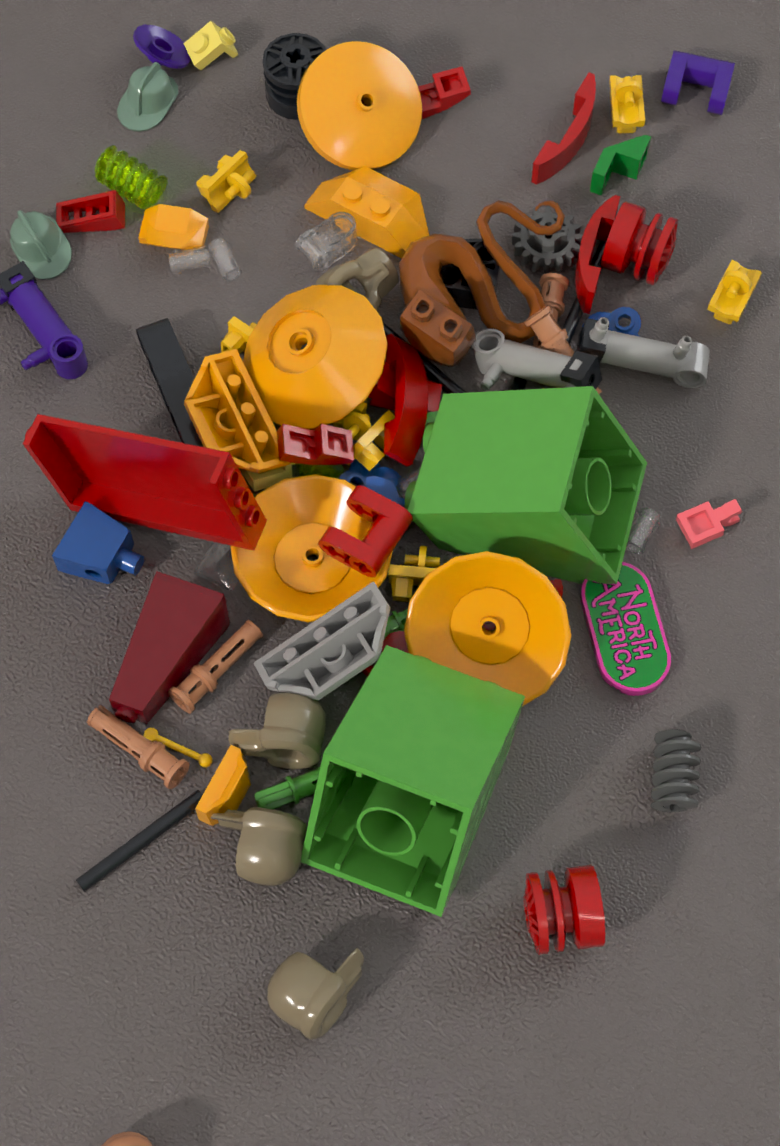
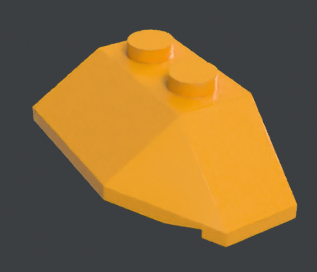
[304,166,429,259]
[184,349,290,473]

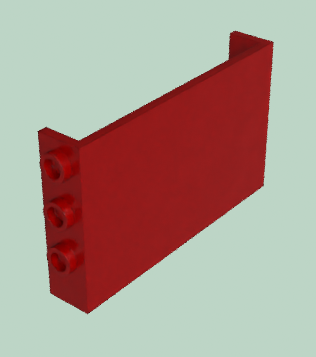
[23,414,267,551]

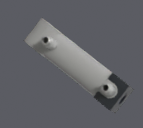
[576,317,710,388]
[472,329,602,390]

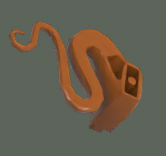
[399,200,565,367]

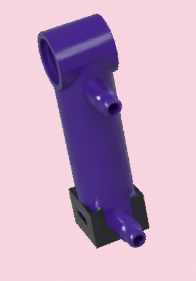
[0,261,88,379]

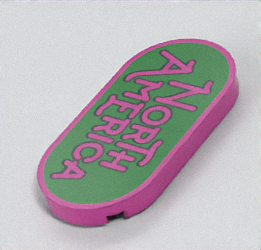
[580,562,671,696]

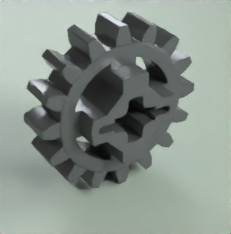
[512,206,583,274]

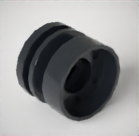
[262,33,326,120]

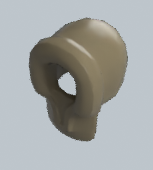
[315,248,399,311]
[229,692,326,769]
[211,807,307,886]
[267,948,364,1040]

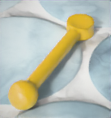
[144,727,213,768]

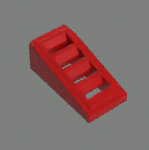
[56,190,125,233]

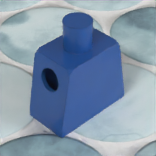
[52,501,144,584]

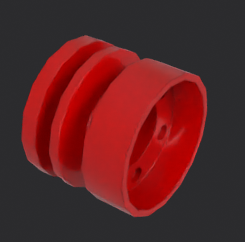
[601,201,679,285]
[523,865,606,955]

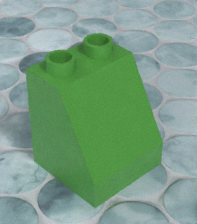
[405,386,647,584]
[301,645,525,917]

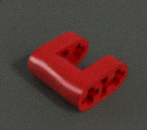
[318,485,413,578]

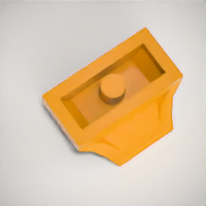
[138,204,209,252]
[195,745,251,826]

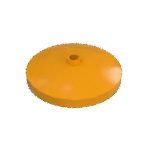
[297,41,422,170]

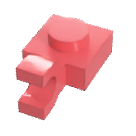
[676,499,742,549]

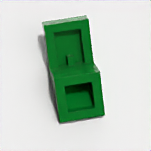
[590,135,651,196]

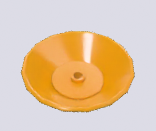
[243,285,388,430]
[230,474,393,622]
[404,551,572,707]

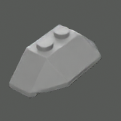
[254,581,390,700]

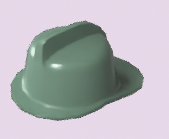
[117,62,179,132]
[10,210,72,279]

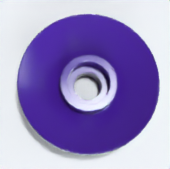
[133,24,191,69]

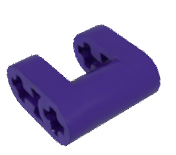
[661,50,735,115]

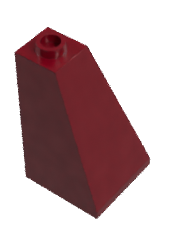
[109,571,230,724]

